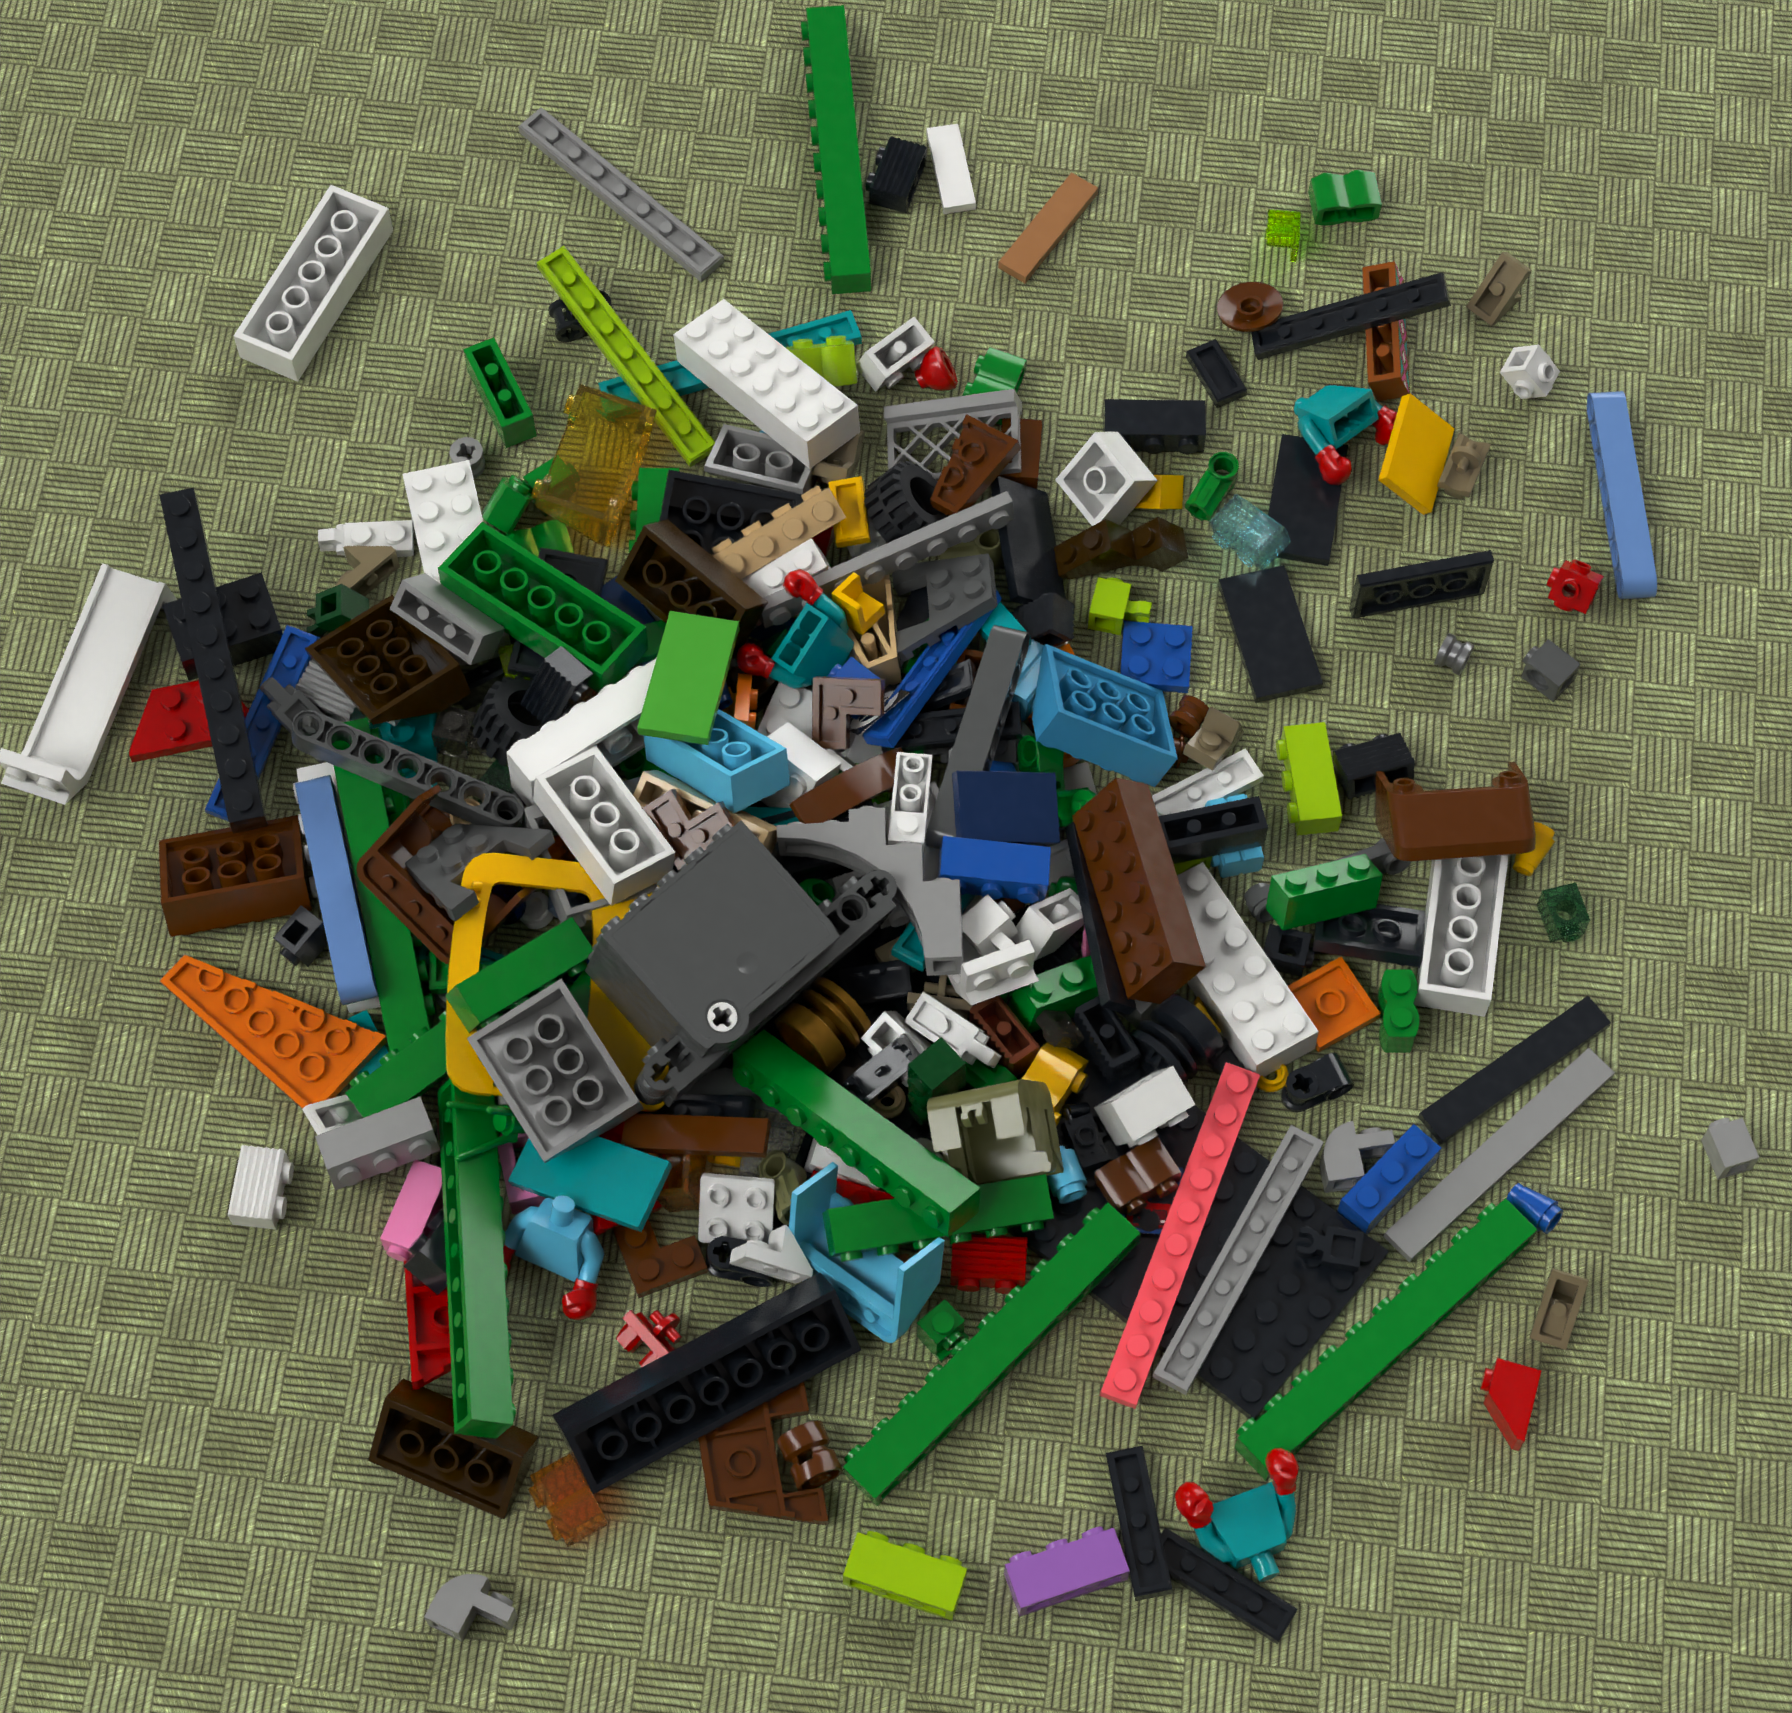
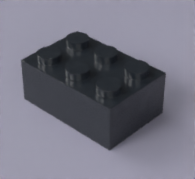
[162,572,283,681]

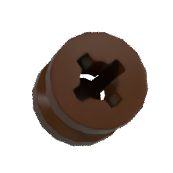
[1169,695,1209,739]

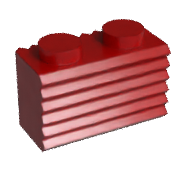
[950,1234,1027,1294]

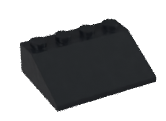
[659,470,803,580]

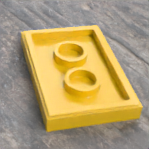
[1378,393,1455,515]

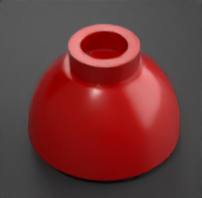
[914,346,958,391]

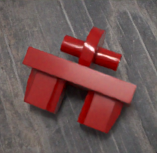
[616,1310,682,1367]

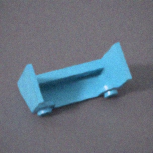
[789,1162,945,1343]

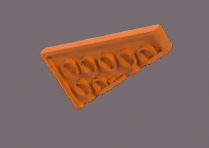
[160,955,387,1109]

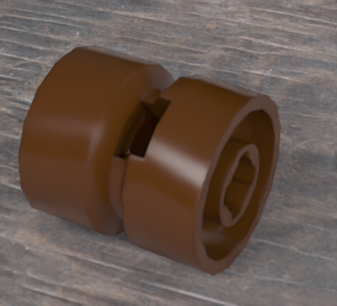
[777,1420,843,1491]

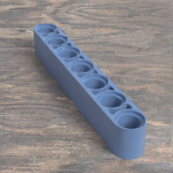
[1587,391,1657,599]
[295,775,379,1005]

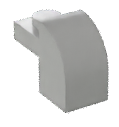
[1320,1121,1395,1193]
[424,1574,518,1642]

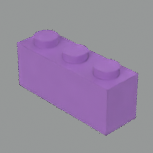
[1004,1527,1130,1617]

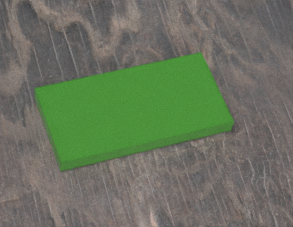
[637,611,739,745]

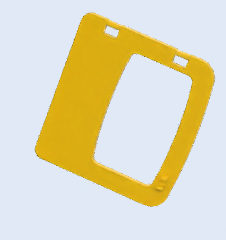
[445,853,669,1112]

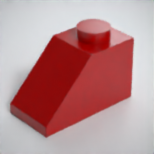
[1480,1358,1542,1451]

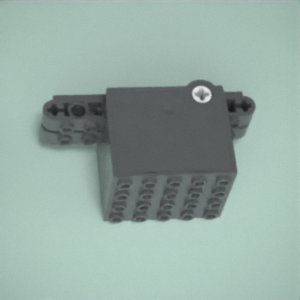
[585,820,897,1107]

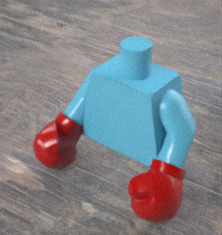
[503,1196,604,1321]

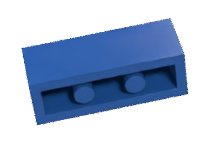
[938,836,1051,903]
[1337,1124,1442,1234]

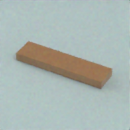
[998,172,1098,284]

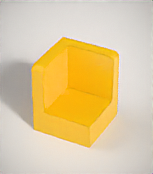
[1135,474,1184,509]
[831,572,885,635]

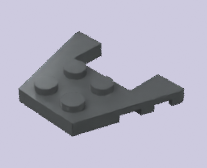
[892,554,997,662]
[405,824,555,921]

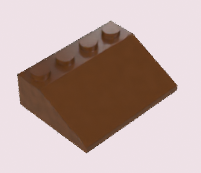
[159,815,312,937]

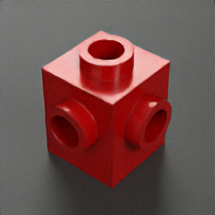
[1546,560,1604,614]

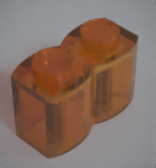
[528,1453,608,1548]

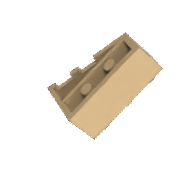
[831,574,902,688]

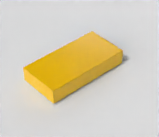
[828,476,871,548]

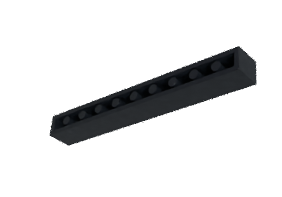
[159,487,268,834]

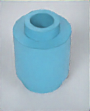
[1046,1146,1087,1204]

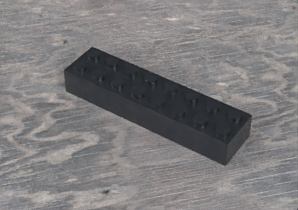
[552,1273,861,1494]

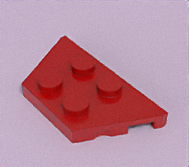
[129,680,249,763]
[404,1258,451,1390]

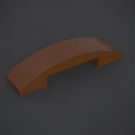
[789,747,904,824]

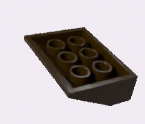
[305,595,471,725]

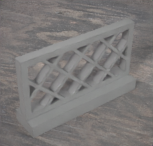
[884,389,1022,482]

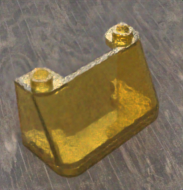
[531,384,657,548]

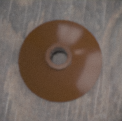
[1217,282,1283,332]

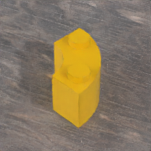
[1022,1040,1089,1126]

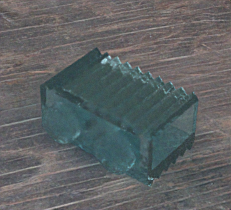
[1210,494,1291,571]

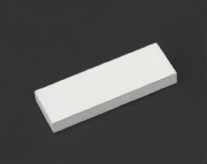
[926,124,976,214]

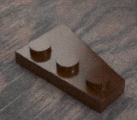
[930,414,1021,516]

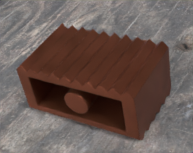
[969,995,1040,1077]

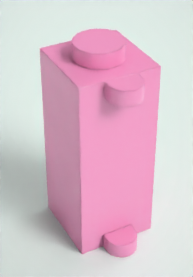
[380,1160,443,1262]

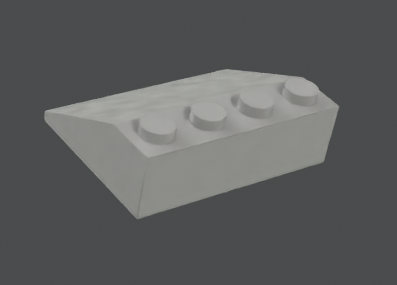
[467,978,644,1163]

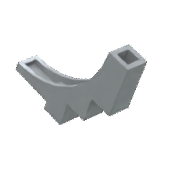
[777,806,963,976]

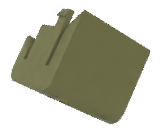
[927,1079,1064,1185]

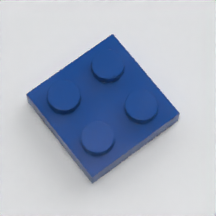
[1120,621,1193,693]

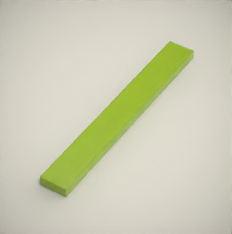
[537,246,715,467]

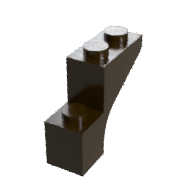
[1054,517,1188,579]

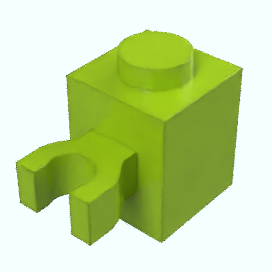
[1088,577,1152,636]

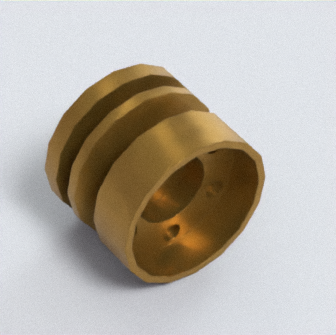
[774,977,871,1075]

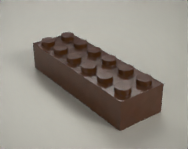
[1072,777,1206,1004]

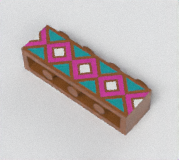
[1362,261,1410,401]

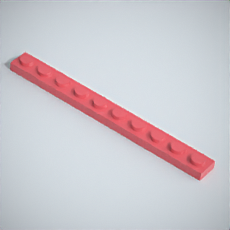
[1100,1062,1260,1409]

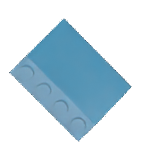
[1032,644,1178,787]

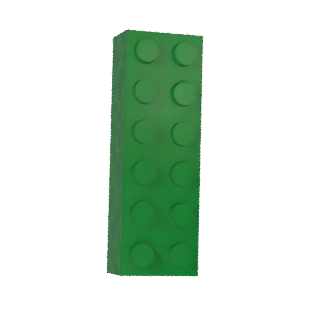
[438,522,648,693]

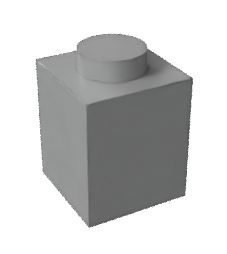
[1701,1118,1759,1180]

